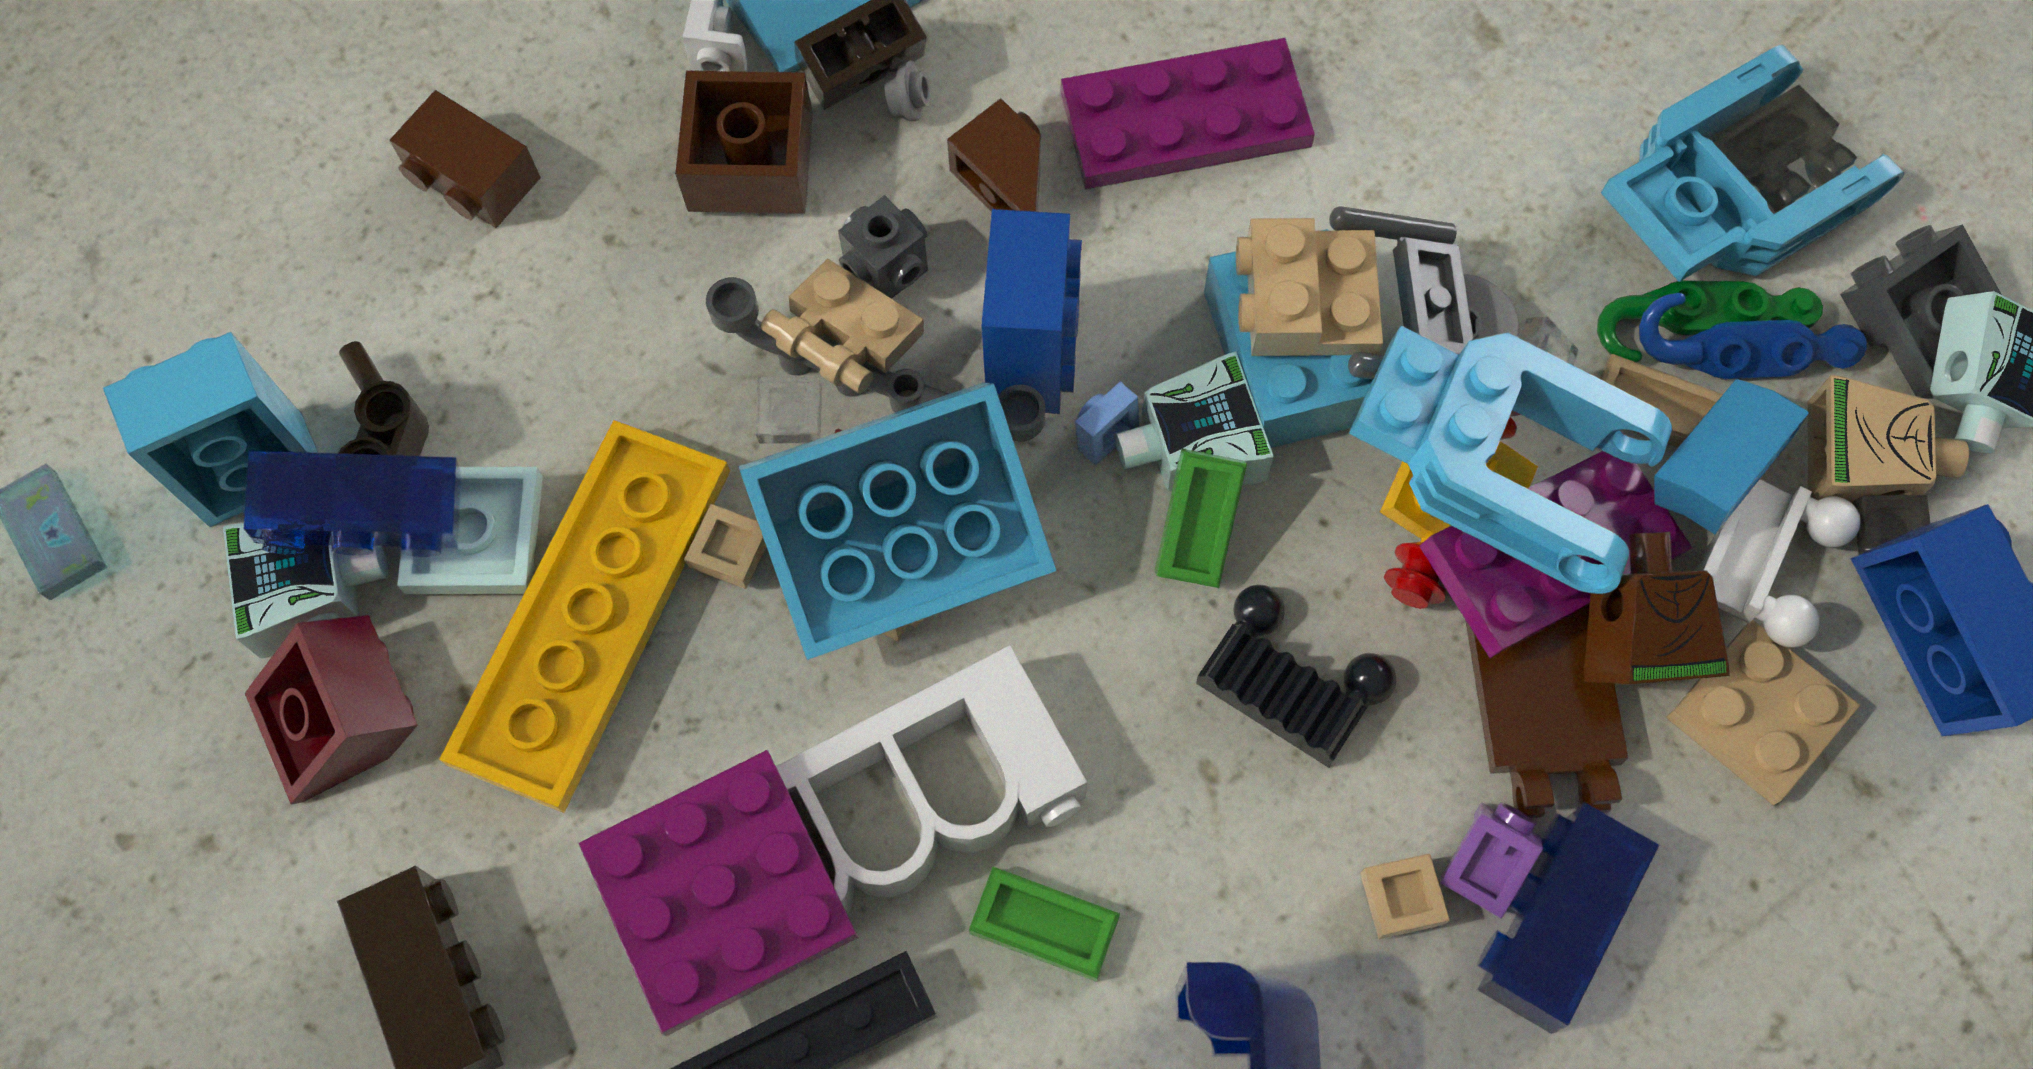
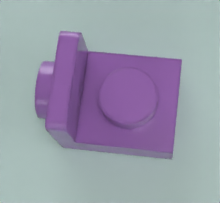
[1440,802,1543,919]

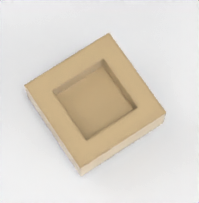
[684,504,766,589]
[1360,853,1450,939]

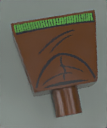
[1584,532,1730,684]

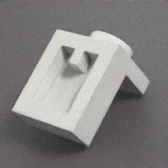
[682,0,748,72]

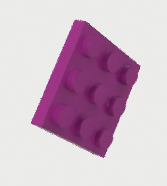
[578,750,858,1036]

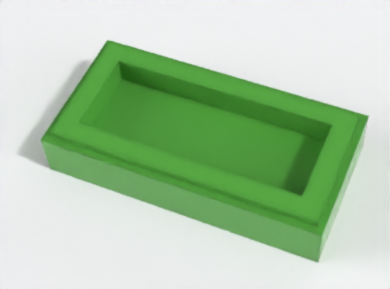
[1154,448,1247,588]
[969,867,1120,982]

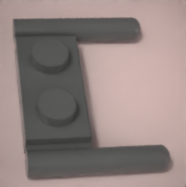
[1329,206,1474,379]

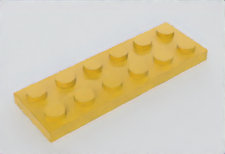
[439,420,730,813]

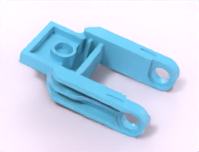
[1601,45,1905,282]
[1349,326,1672,594]

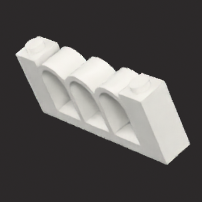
[776,645,1087,915]

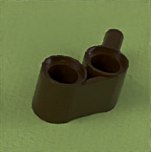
[334,341,429,512]

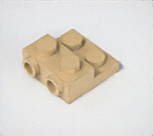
[1236,218,1383,356]

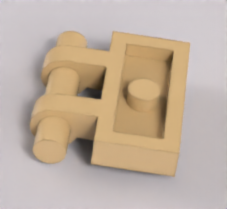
[761,258,924,394]

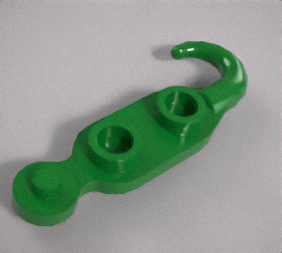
[1597,280,1823,362]

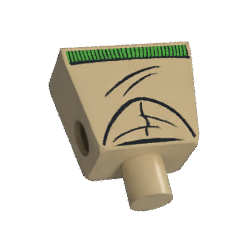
[1808,375,1969,509]

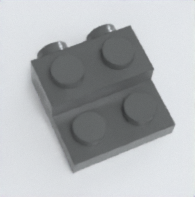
[1840,224,2002,396]

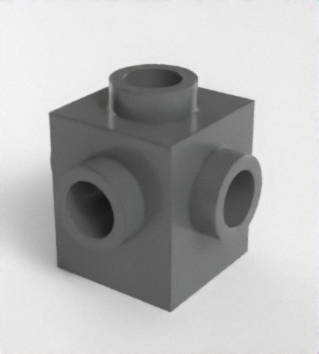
[838,195,928,299]

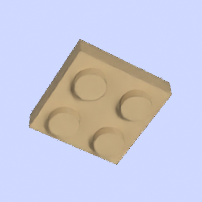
[1666,620,1860,806]

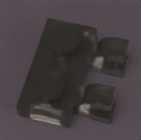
[1710,85,1857,214]

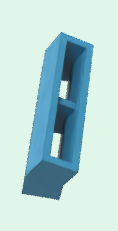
[1654,379,1809,535]

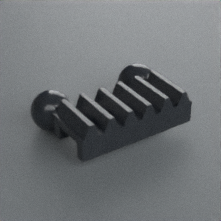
[1196,584,1396,768]

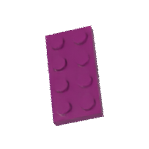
[1061,37,1315,189]
[1419,451,1693,658]

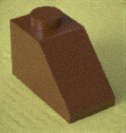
[947,98,1041,212]

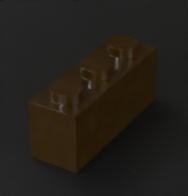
[337,866,505,1069]

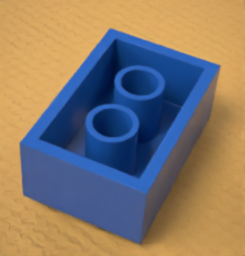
[981,209,1082,414]
[1851,504,2033,736]

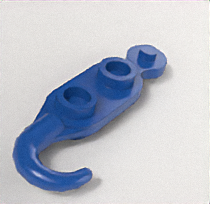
[1639,293,1867,379]

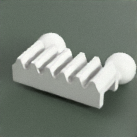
[1696,480,1861,648]

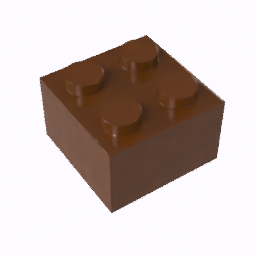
[675,71,813,214]

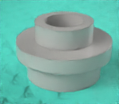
[884,60,930,120]

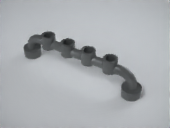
[706,277,1045,442]

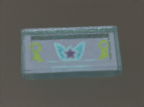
[0,464,108,600]

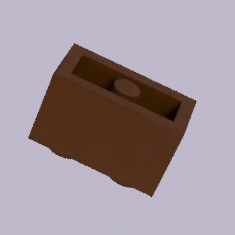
[389,90,541,228]

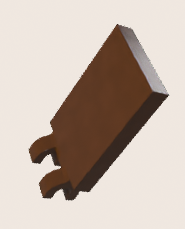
[1465,605,1628,818]

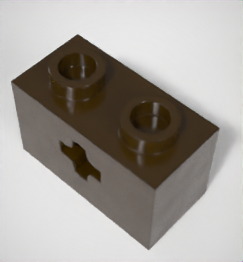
[794,0,927,110]

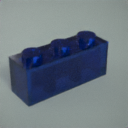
[243,451,461,557]
[1477,802,1659,1034]

